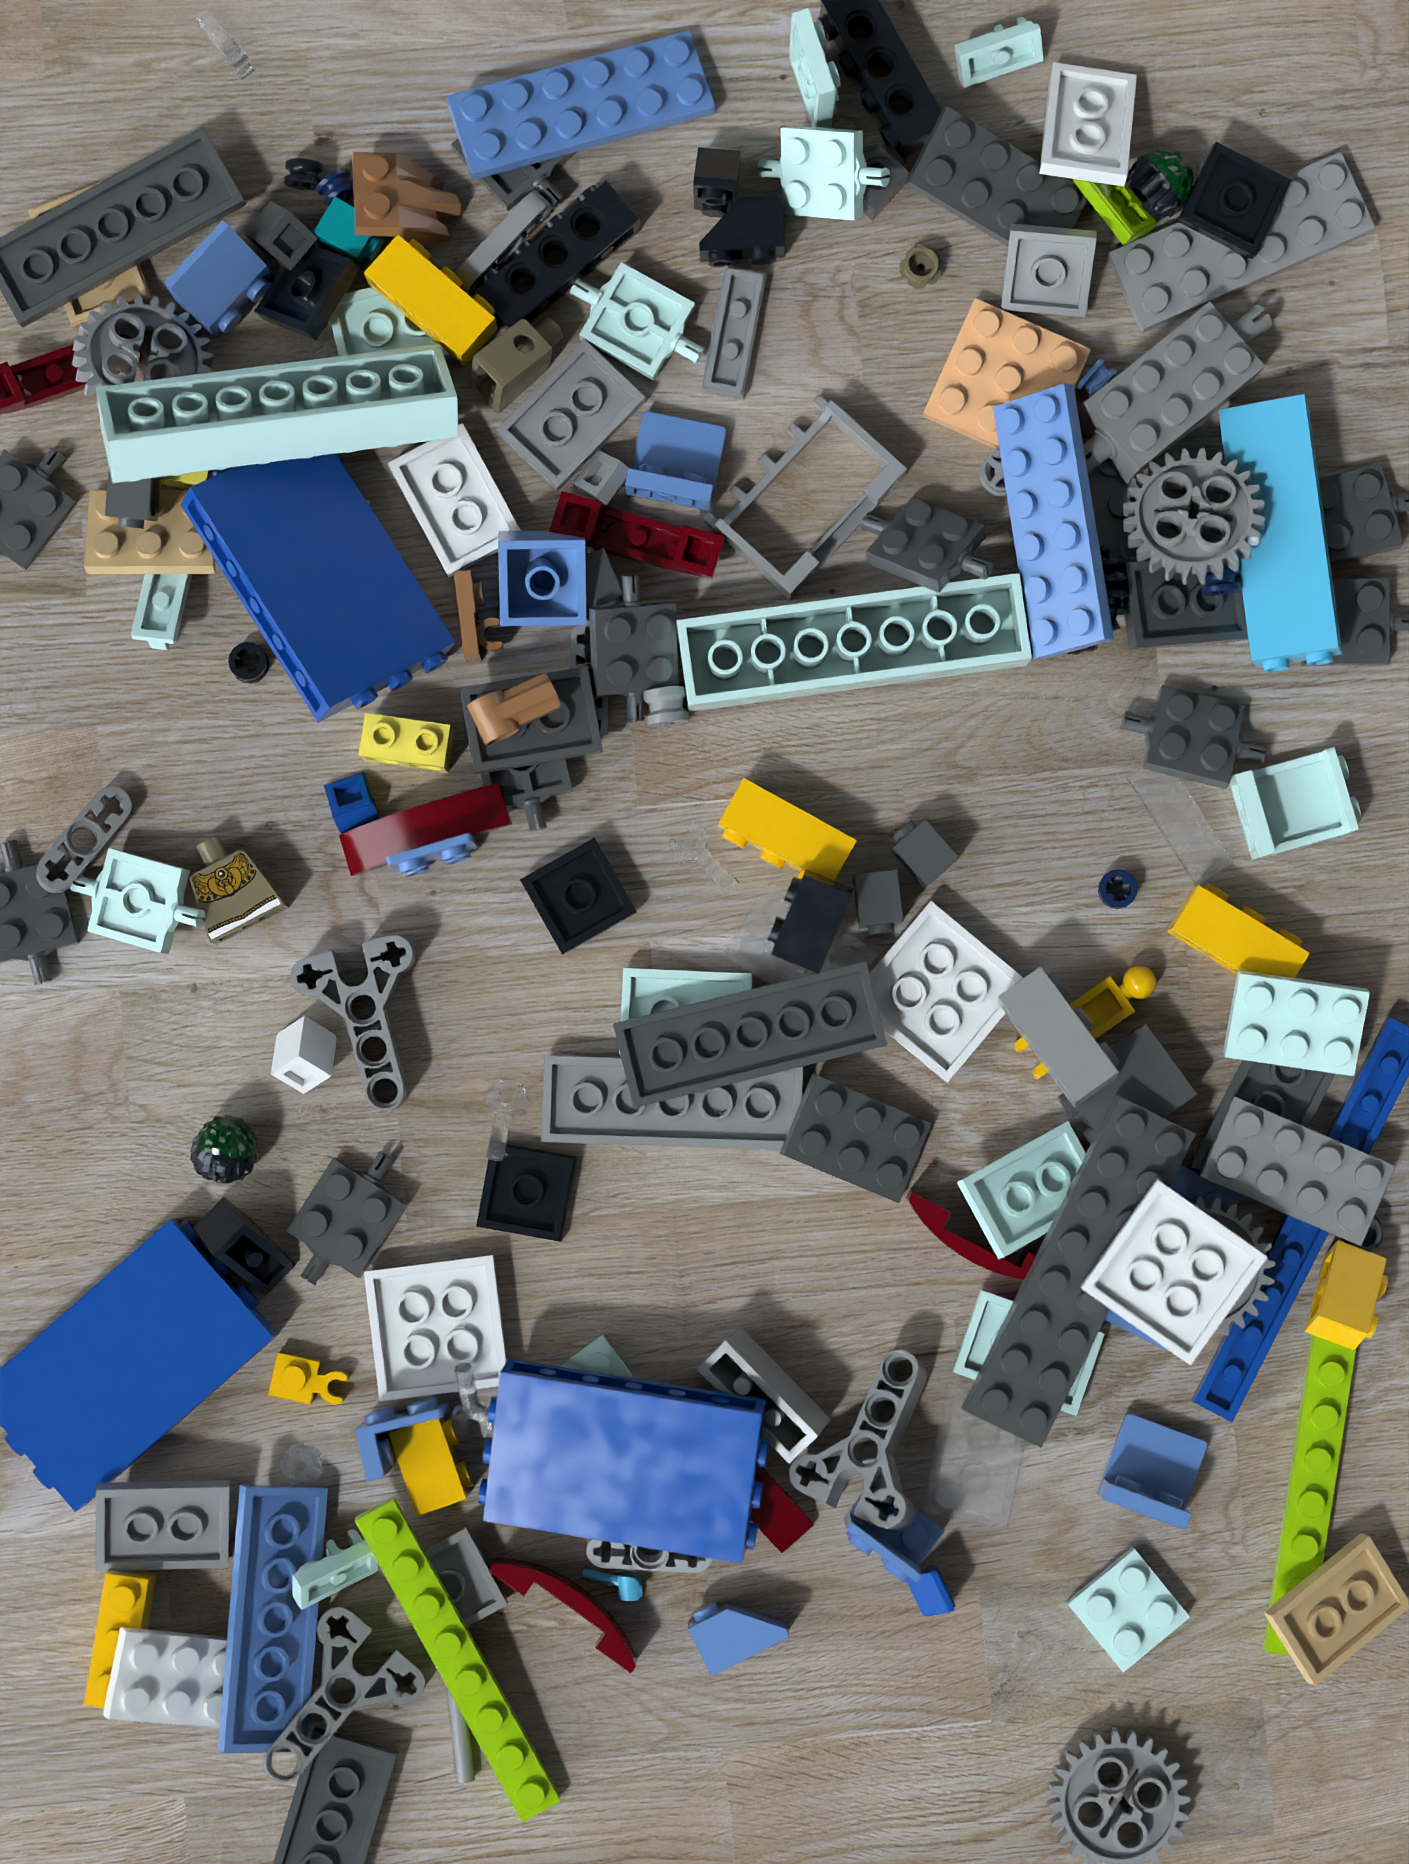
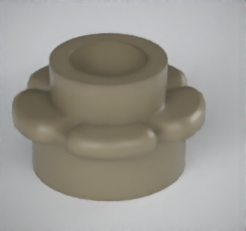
[899,246,941,288]

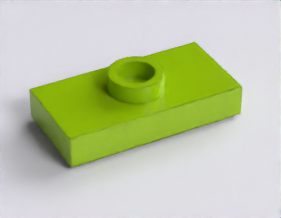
[1073,179,1157,245]

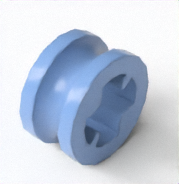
[1076,358,1118,398]

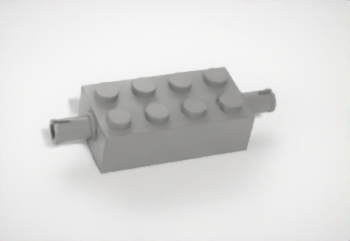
[1078,301,1272,484]

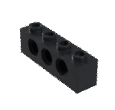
[817,0,942,158]
[476,181,641,331]

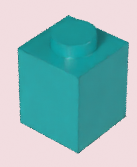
[313,197,384,270]

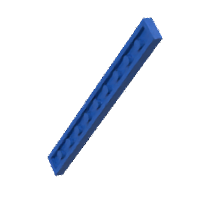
[1191,1017,1409,1422]

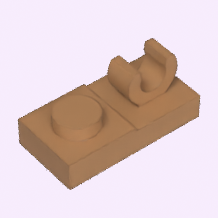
[453,570,504,663]

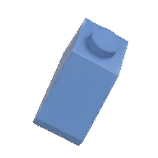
[688,1601,790,1677]

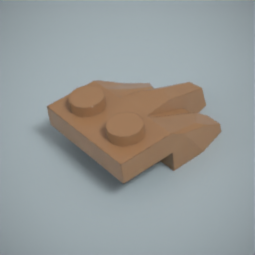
[352,152,461,246]

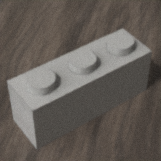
[998,966,1120,1108]
[697,1326,831,1463]

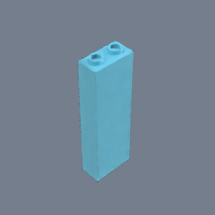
[1218,394,1343,673]

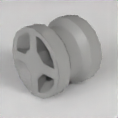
[979,449,1007,498]
[643,686,690,727]

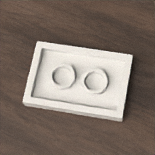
[1039,62,1137,186]
[387,423,521,578]
[103,1627,227,1728]

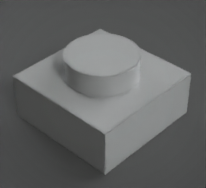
[573,450,628,505]

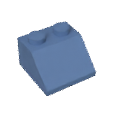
[164,220,273,338]
[498,530,587,626]

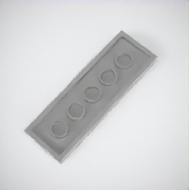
[1107,152,1376,333]
[541,1055,803,1149]

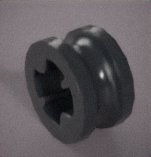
[284,158,324,190]
[228,642,269,684]

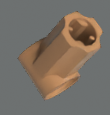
[467,673,561,746]

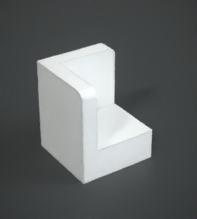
[271,1016,337,1094]

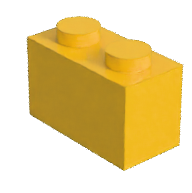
[1304,1240,1388,1350]
[388,1417,473,1516]

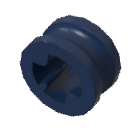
[316,168,353,207]
[1202,567,1241,596]
[1098,869,1138,909]

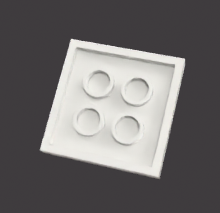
[870,901,1023,1083]
[1080,1179,1268,1366]
[364,1255,507,1402]

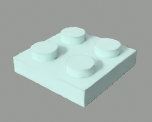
[1066,1547,1190,1673]

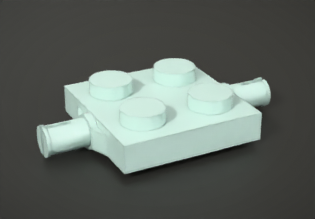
[758,126,890,220]
[570,262,704,380]
[70,848,206,954]

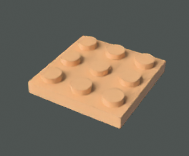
[922,298,1091,450]

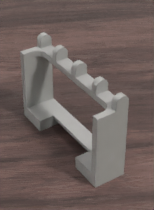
[702,395,907,601]

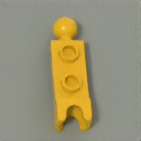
[1012,965,1157,1080]

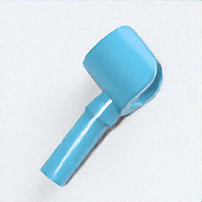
[582,1568,643,1601]

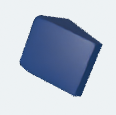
[324,772,380,834]
[907,1564,956,1616]

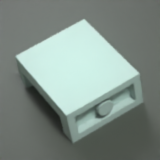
[1230,747,1361,861]

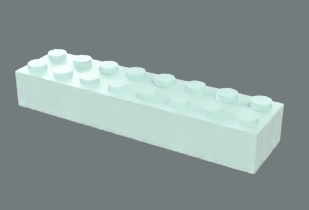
[96,344,458,483]
[676,573,1032,712]

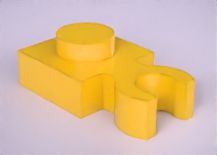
[268,1352,349,1405]

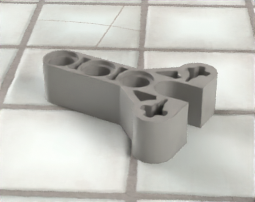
[290,935,417,1111]
[789,1349,927,1533]
[264,1607,425,1782]

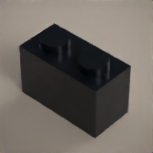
[767,869,854,974]

